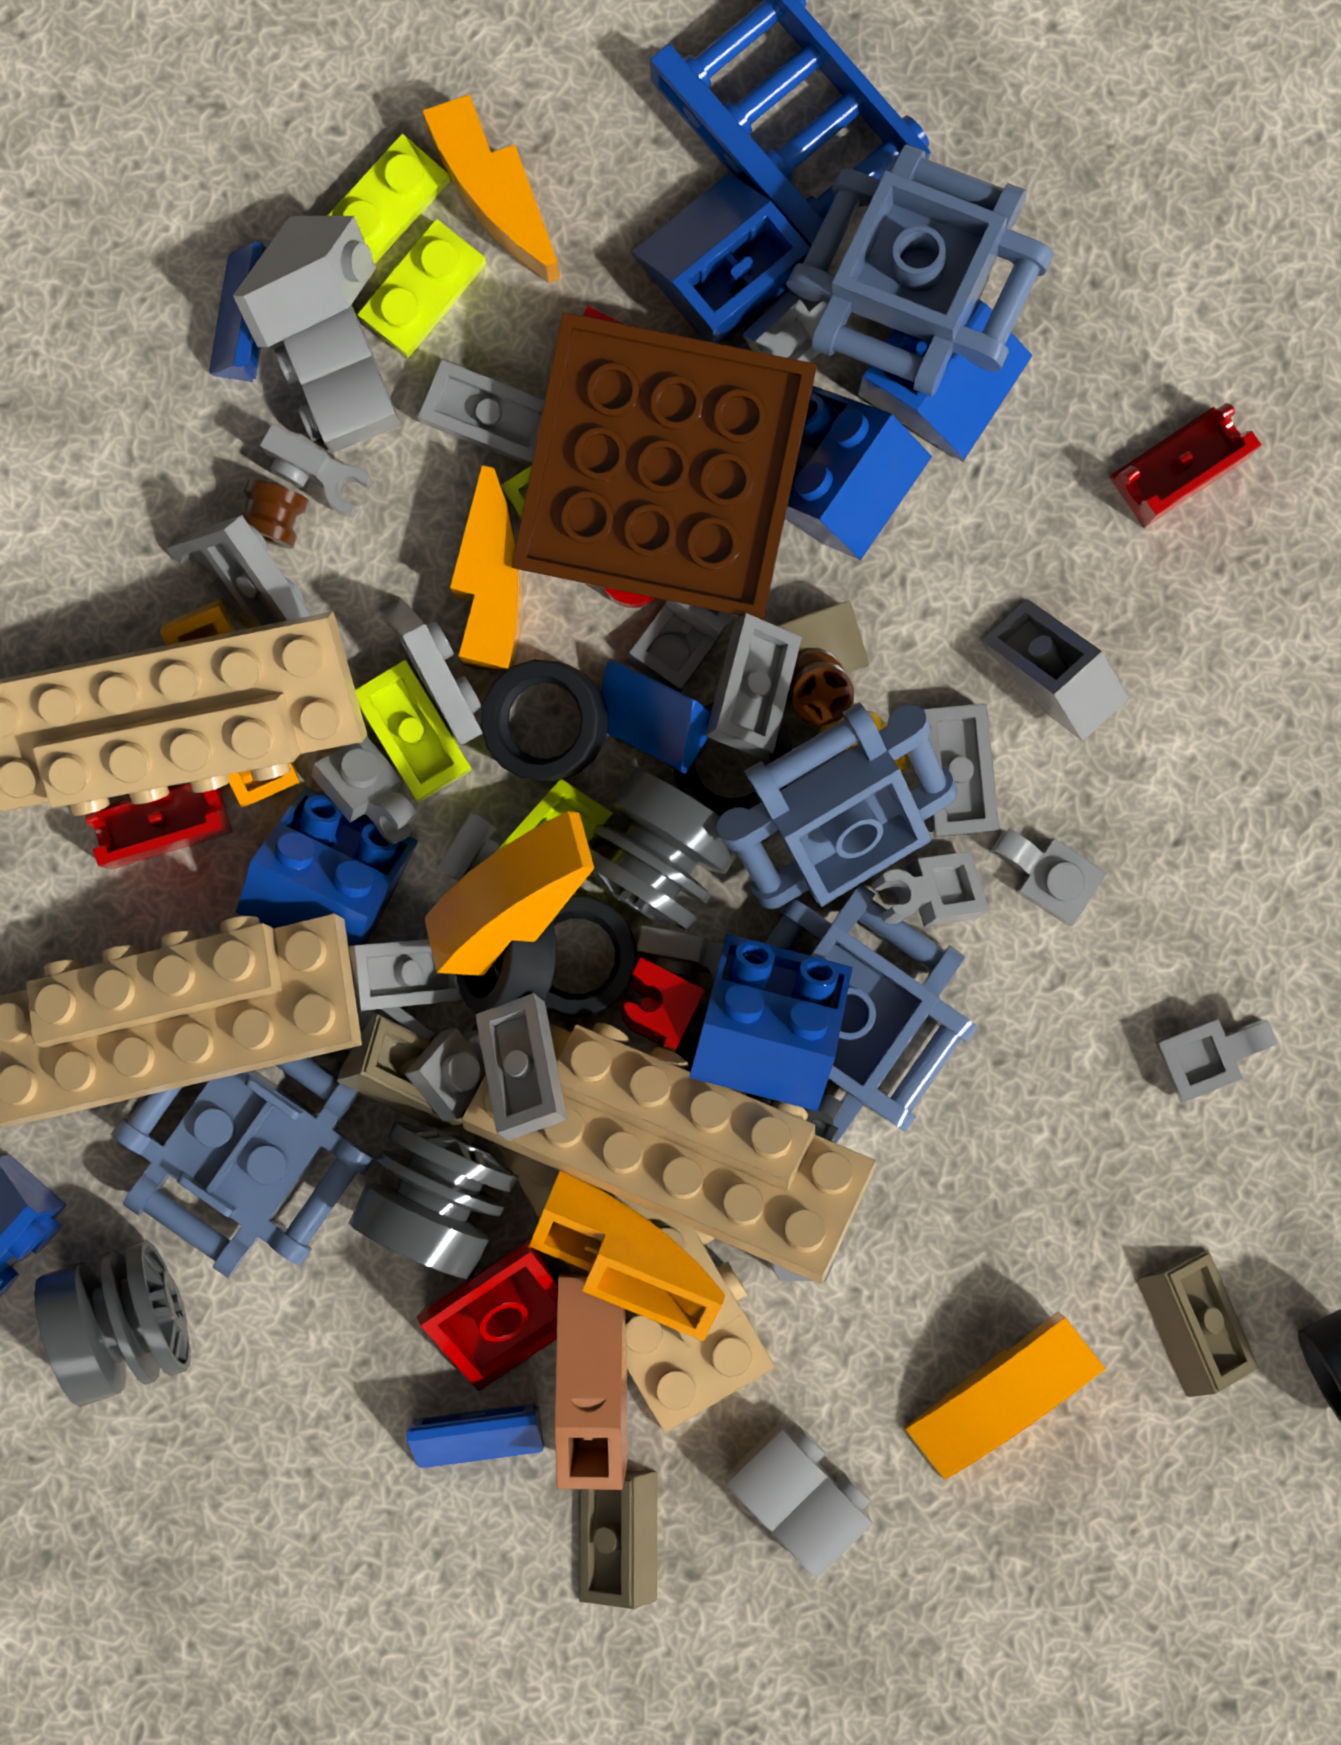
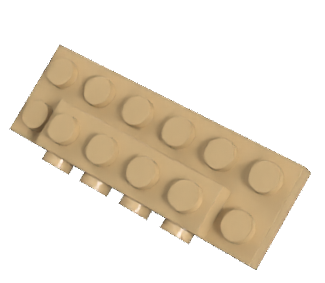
[0,611,367,816]
[0,914,362,1128]
[461,1023,876,1284]
[496,1143,776,1433]

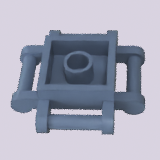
[786,144,1054,397]
[717,702,958,909]
[764,883,978,1143]
[111,1058,375,1279]

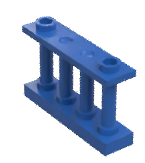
[650,0,931,247]

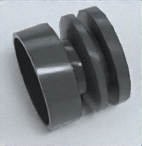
[589,767,738,931]
[348,1121,519,1279]
[34,1240,191,1407]

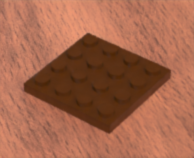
[511,312,817,620]

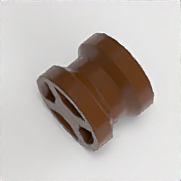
[236,479,309,549]
[787,648,854,726]

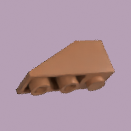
[555,1274,629,1490]

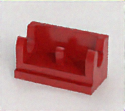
[1109,403,1262,528]
[85,782,233,870]
[622,957,705,1052]

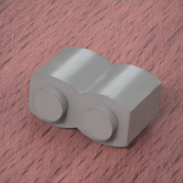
[274,304,401,453]
[724,1422,873,1579]

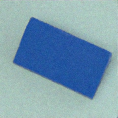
[209,242,267,382]
[601,659,711,774]
[406,1403,544,1468]

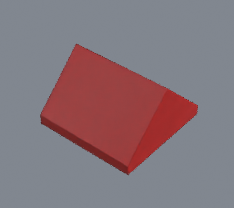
[416,1236,558,1391]

